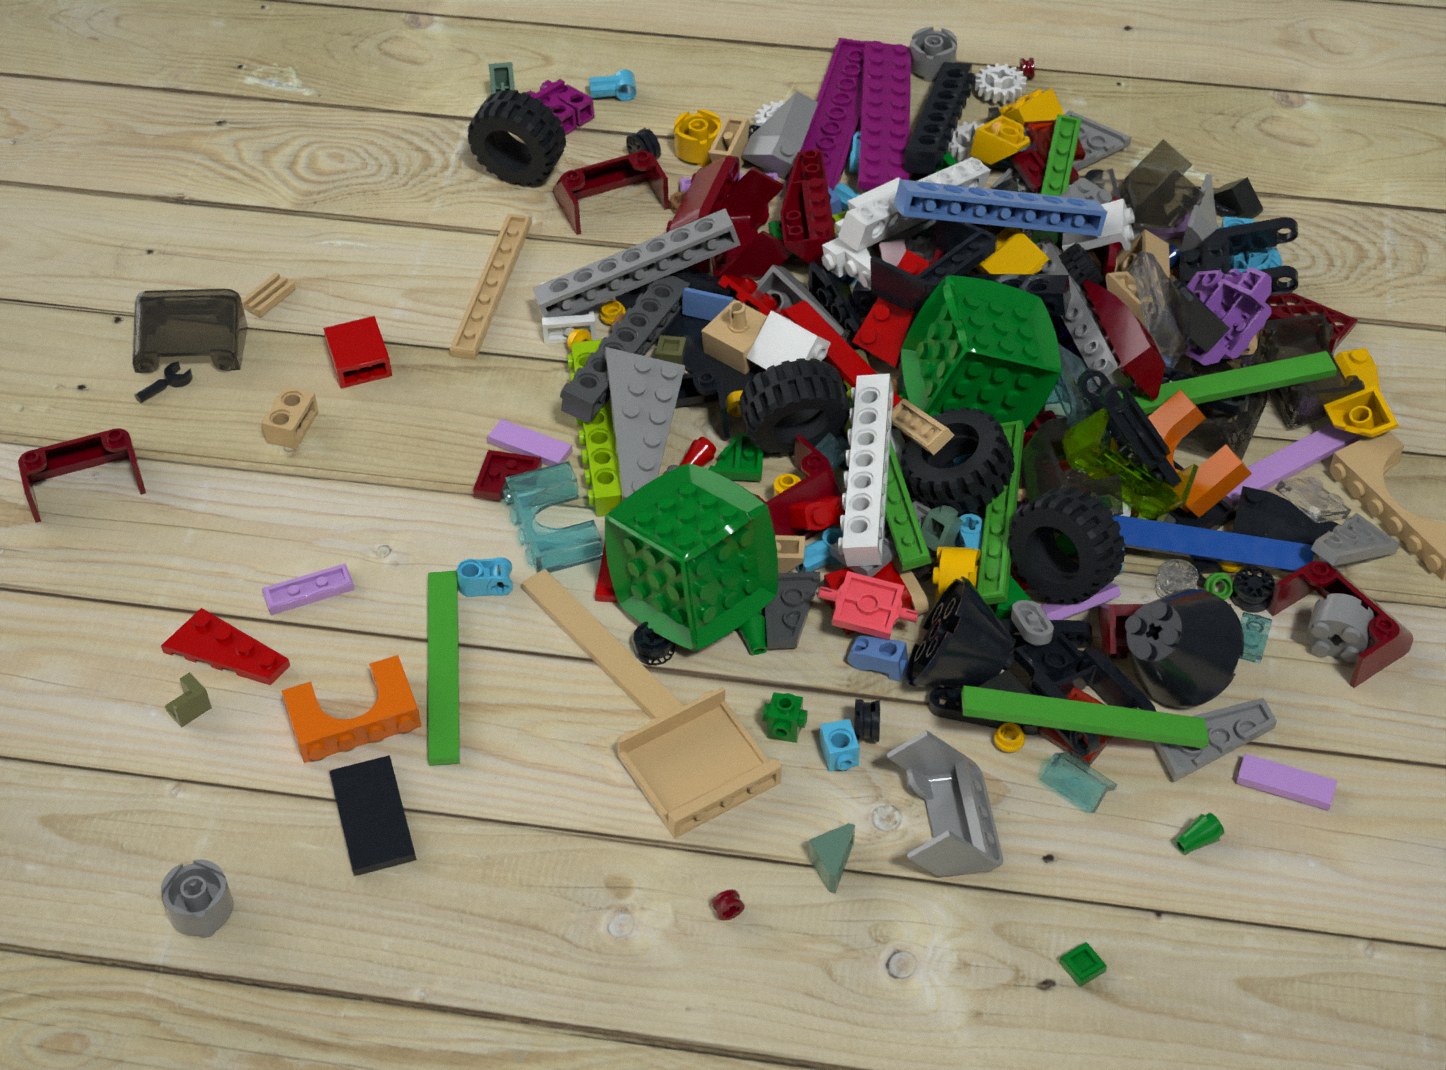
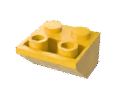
[991,88,1065,134]
[976,227,1049,274]

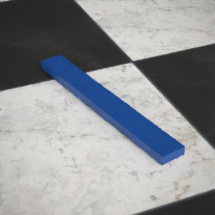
[1111,514,1314,573]

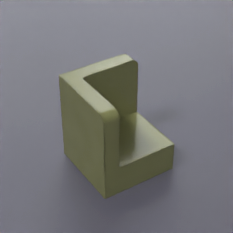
[655,335,686,365]
[165,672,212,728]

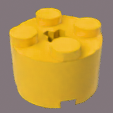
[674,110,722,167]
[933,546,981,604]

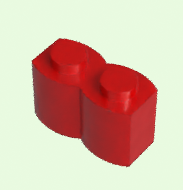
[788,496,845,530]

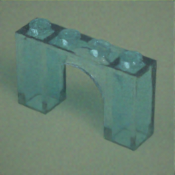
[502,461,603,573]

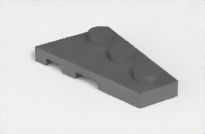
[764,572,820,649]

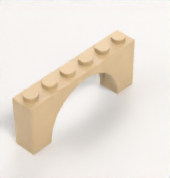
[1329,431,1446,581]

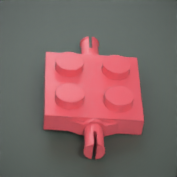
[818,571,919,640]

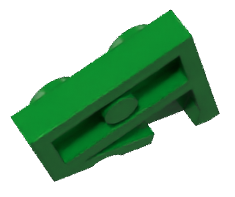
[708,432,764,481]

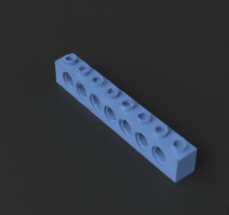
[894,179,1107,236]

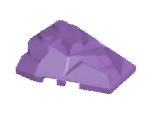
[1165,268,1271,366]

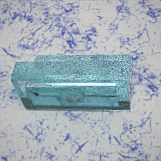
[1040,752,1117,813]

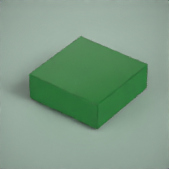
[1059,942,1107,988]

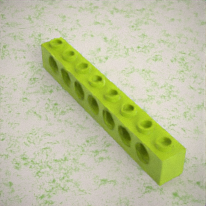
[567,339,622,517]

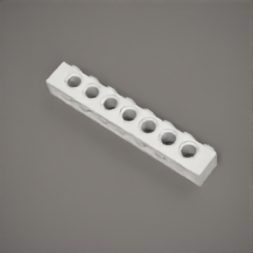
[838,157,991,252]
[838,373,894,567]

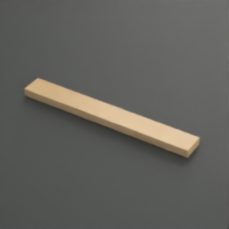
[450,214,532,360]
[522,569,682,719]

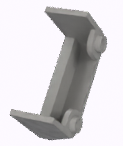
[887,730,1003,877]

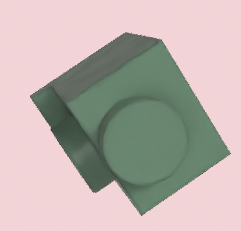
[921,505,963,552]

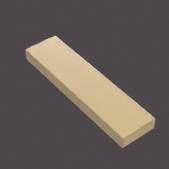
[892,399,955,455]

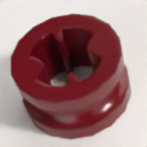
[1019,58,1035,79]
[712,889,744,921]

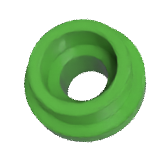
[1204,572,1234,600]

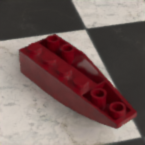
[780,149,836,264]
[1083,280,1166,401]

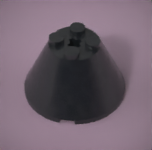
[905,576,1016,688]
[1125,589,1244,708]

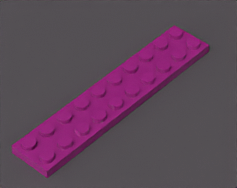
[786,38,865,191]
[857,41,911,191]

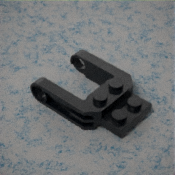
[1179,217,1298,296]
[1078,369,1182,488]
[1013,630,1156,756]

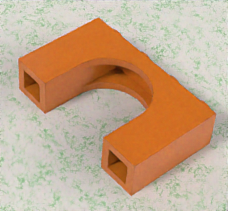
[1148,389,1252,518]
[281,655,422,763]

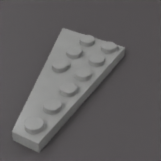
[991,110,1132,193]
[605,347,685,501]

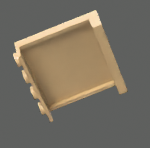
[617,687,782,838]

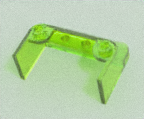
[1062,409,1198,519]

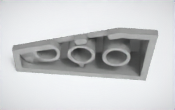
[741,91,818,179]
[1180,174,1218,252]
[742,265,846,337]

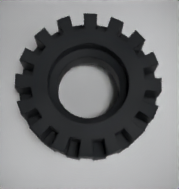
[1059,242,1104,292]

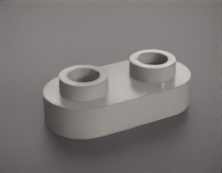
[1011,600,1054,646]

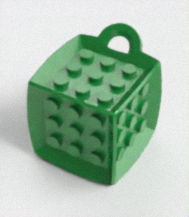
[901,275,1062,431]
[605,463,778,651]

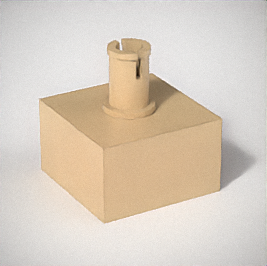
[1115,229,1172,296]
[701,299,768,374]

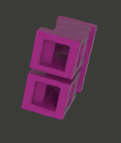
[526,79,595,135]

